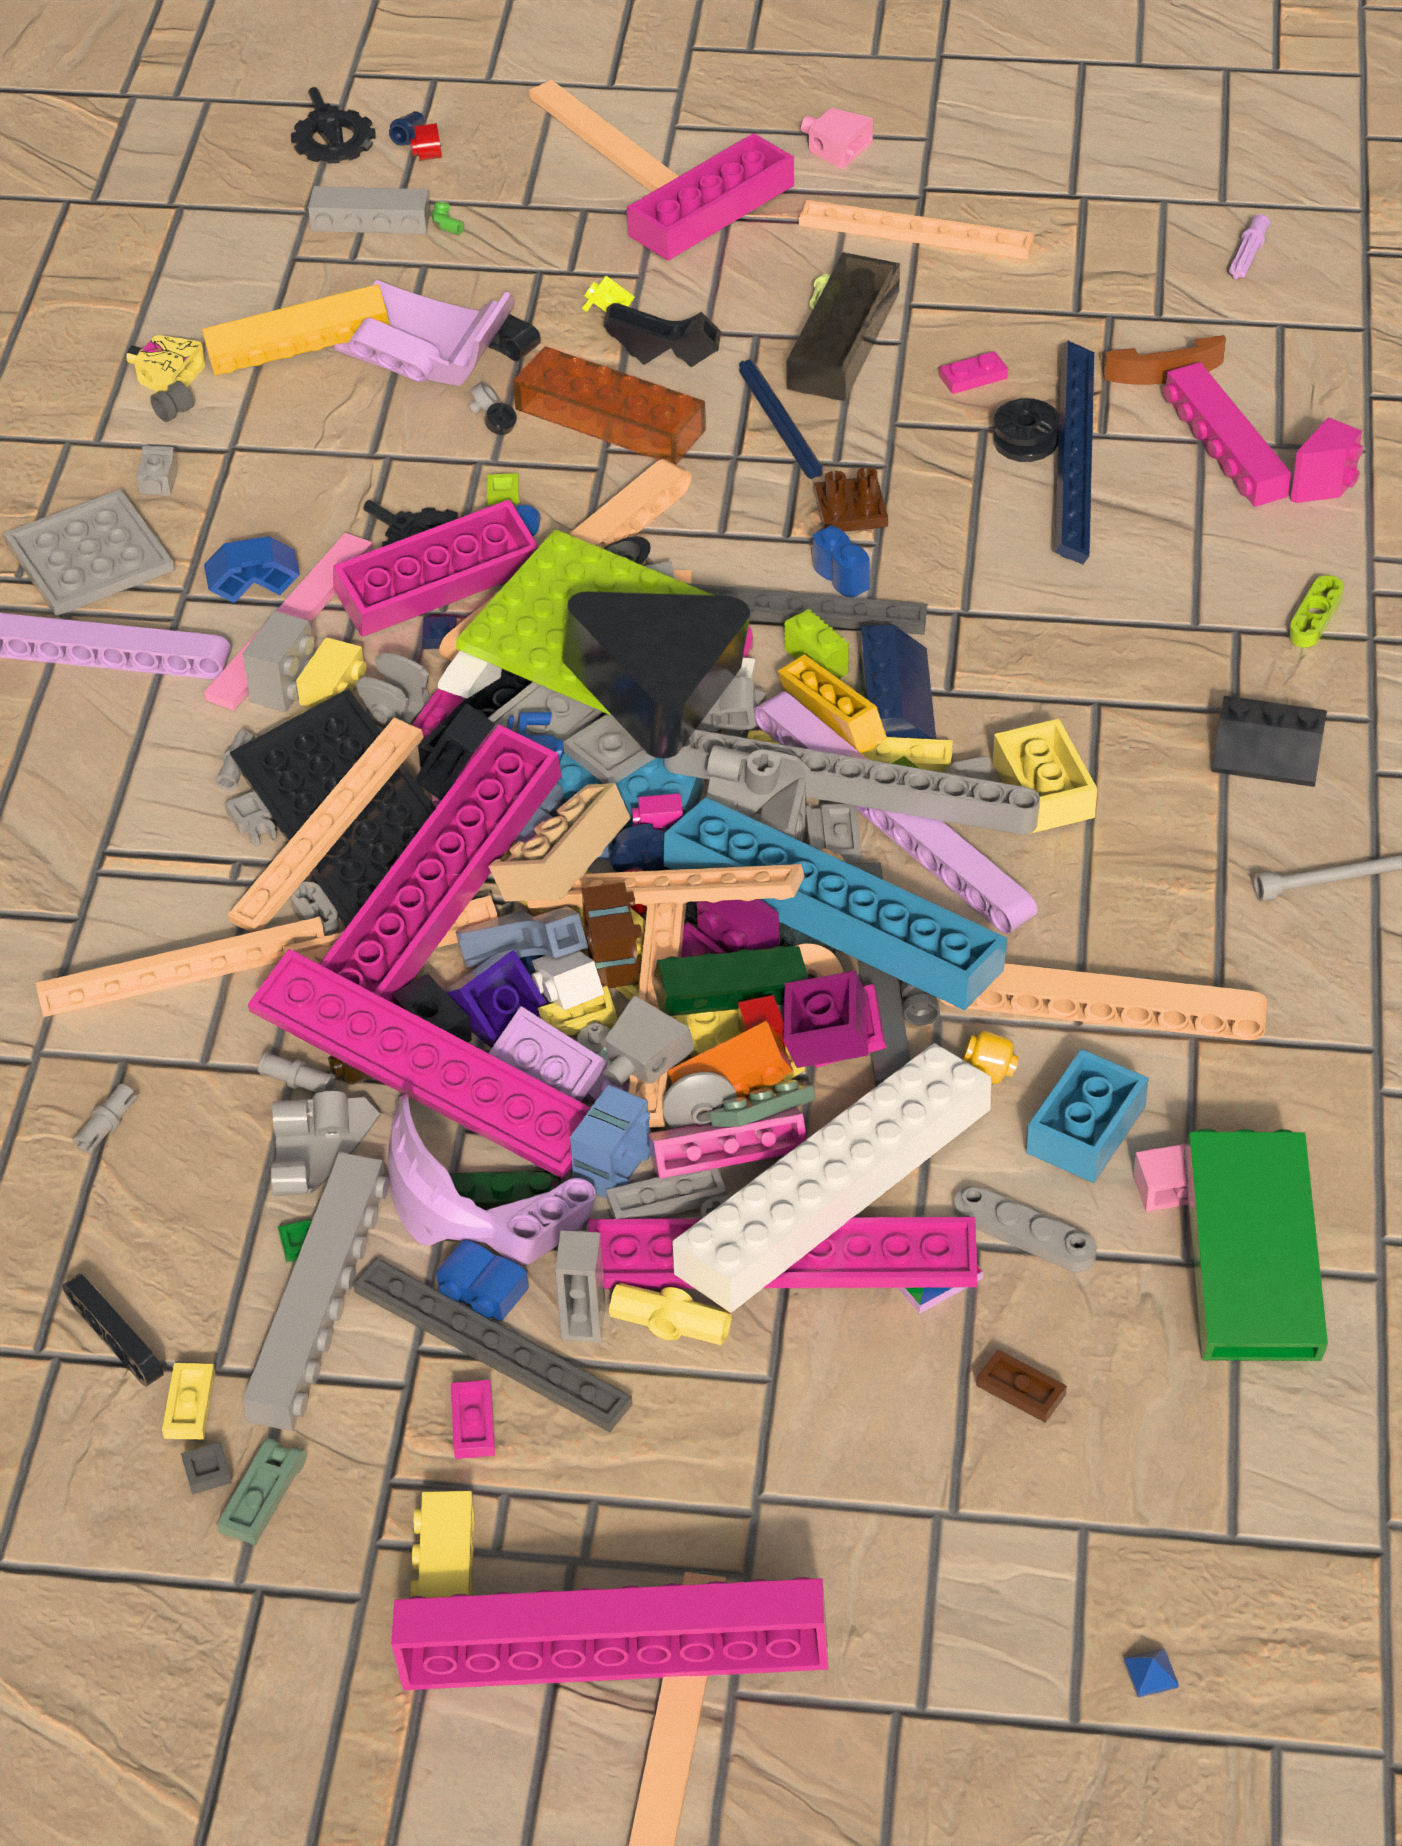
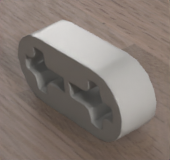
[290,881,339,936]

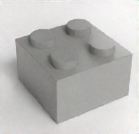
[242,611,314,712]

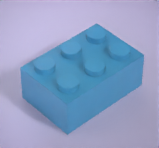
[1026,1049,1149,1183]

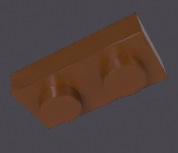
[976,1350,1067,1423]

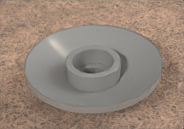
[662,1072,737,1129]

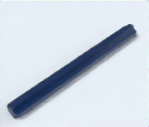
[739,359,823,479]

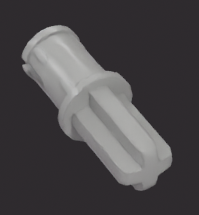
[216,730,255,791]

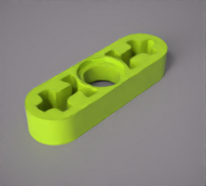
[1289,575,1344,648]

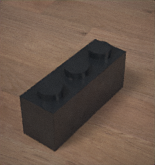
[414,703,495,801]

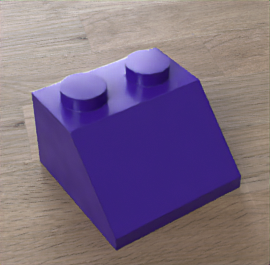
[445,949,548,1048]

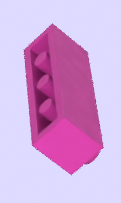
[648,1107,807,1179]

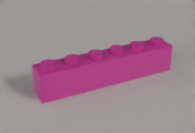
[1164,362,1291,507]

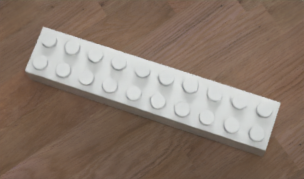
[672,1043,991,1313]

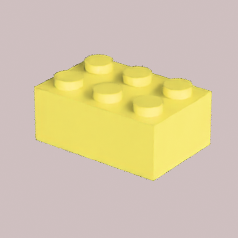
[993,719,1097,834]

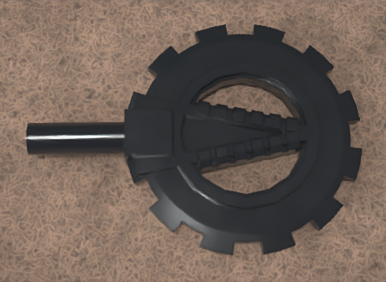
[291,87,376,164]
[363,500,459,547]

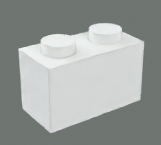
[532,951,604,1010]

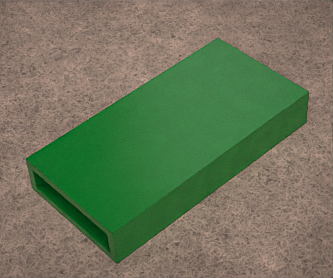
[1184,1129,1328,1361]

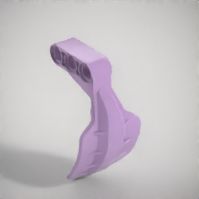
[388,1093,596,1266]

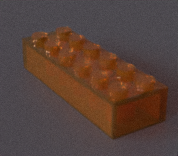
[513,346,706,465]

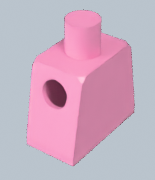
[801,108,873,169]

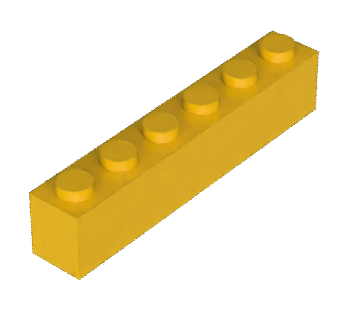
[202,284,390,375]

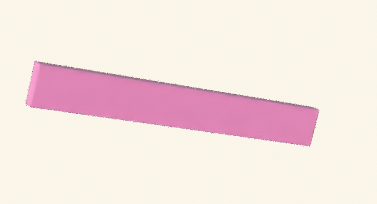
[204,533,373,711]

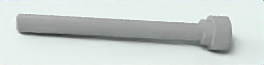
[1253,855,1402,902]

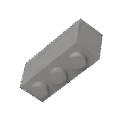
[555,1230,606,1342]

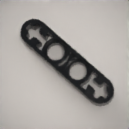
[62,1273,164,1387]

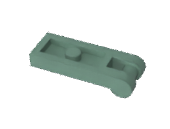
[217,1438,307,1545]

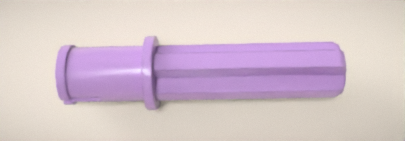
[1229,214,1270,280]

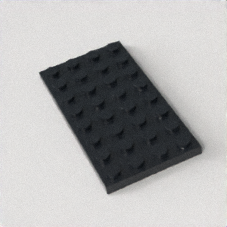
[230,688,436,928]

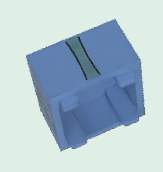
[570,1085,651,1199]

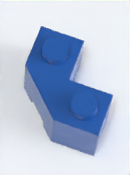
[204,536,300,603]

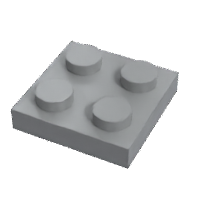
[563,714,656,784]

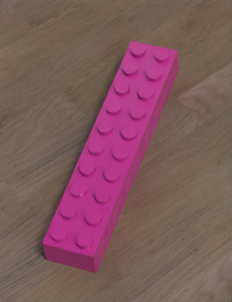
[319,724,562,1003]
[391,1577,829,1690]

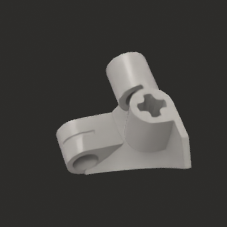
[706,745,810,818]
[271,1091,381,1196]

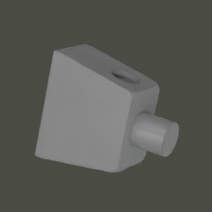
[604,996,694,1087]

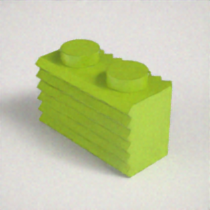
[784,609,849,679]

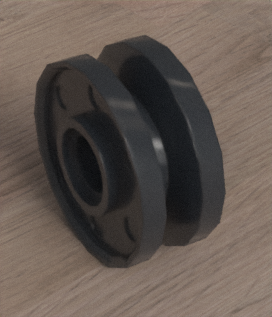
[994,398,1059,462]

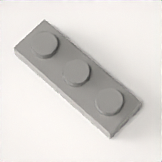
[606,1168,727,1219]

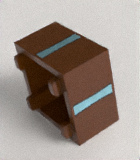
[581,882,642,989]

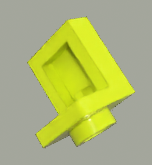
[582,275,635,312]

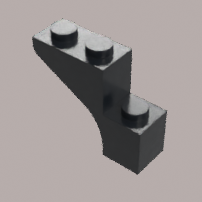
[603,303,721,367]

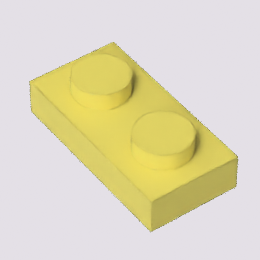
[162,1363,215,1440]

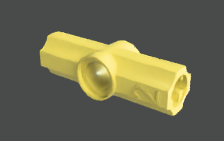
[609,1283,732,1345]

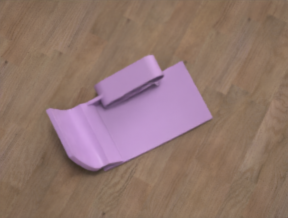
[334,279,515,386]

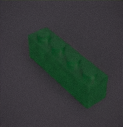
[652,946,809,1016]

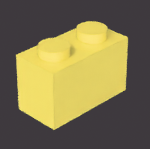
[296,637,367,708]

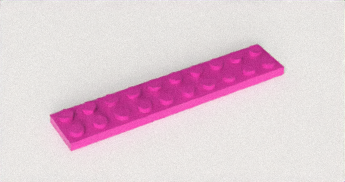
[247,949,591,1180]
[588,1217,978,1289]

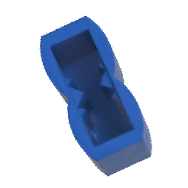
[813,525,870,597]
[436,1240,529,1321]

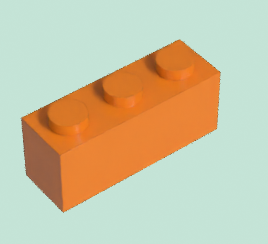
[667,1021,794,1098]

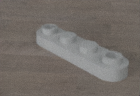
[954,1186,1097,1272]

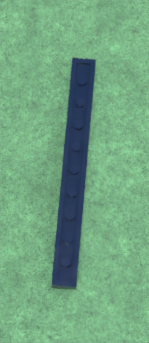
[1055,340,1095,565]

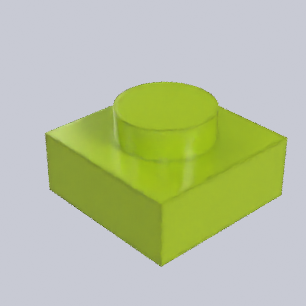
[487,473,519,505]

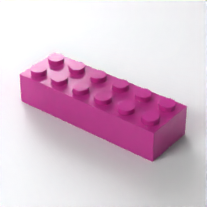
[627,133,794,261]
[333,499,539,637]

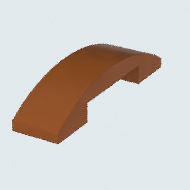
[1103,335,1226,385]

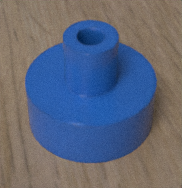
[515,505,541,536]

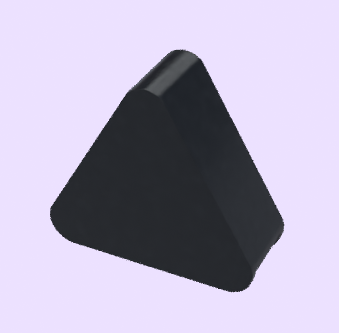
[562,591,750,758]

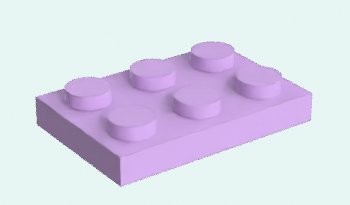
[488,1006,608,1102]

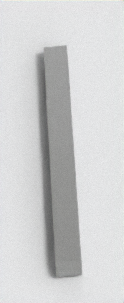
[664,730,1040,835]

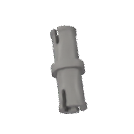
[258,1051,336,1093]
[73,1084,138,1154]

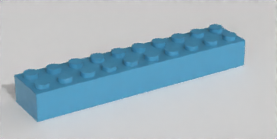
[664,797,1007,1011]

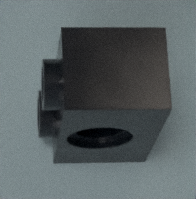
[392,973,472,1043]

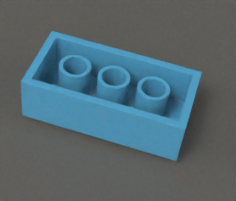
[557,752,703,829]

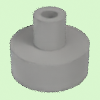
[469,381,501,414]
[577,1023,611,1054]

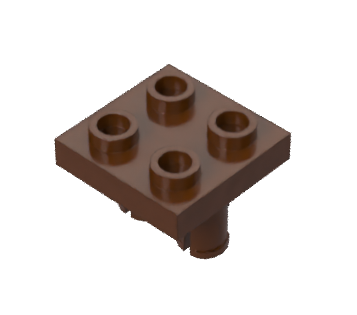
[814,467,888,532]

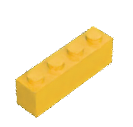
[777,654,887,754]

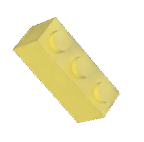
[411,1491,475,1598]

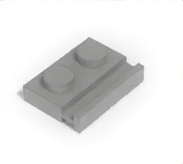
[806,804,862,864]

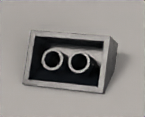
[1212,696,1327,787]

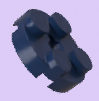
[608,824,671,873]

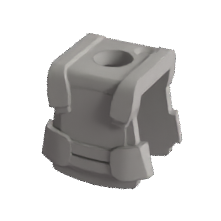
[356,652,429,728]

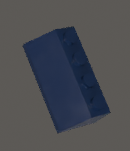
[860,625,936,739]

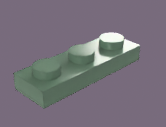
[710,1080,815,1127]

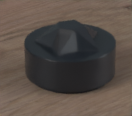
[484,403,517,435]

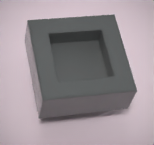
[181,1442,232,1495]

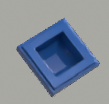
[1124,1648,1179,1698]

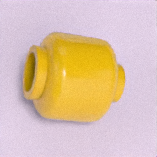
[961,1030,1019,1084]

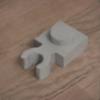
[225,791,277,847]

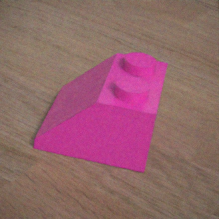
[1291,417,1363,503]

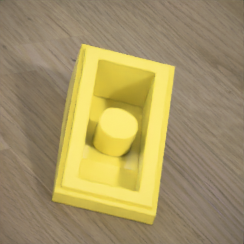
[538,986,618,1036]

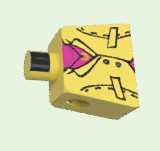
[127,335,205,392]

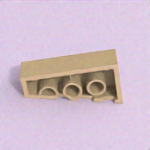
[488,783,630,902]

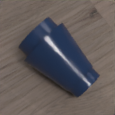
[389,111,424,146]

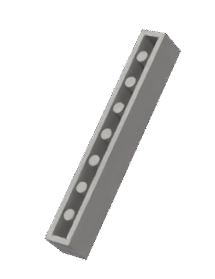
[242,1152,389,1431]

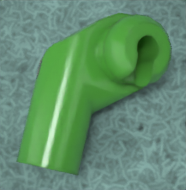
[431,201,464,235]

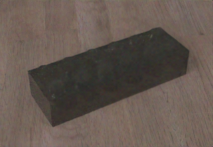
[787,252,900,401]

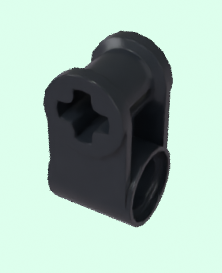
[488,314,541,361]

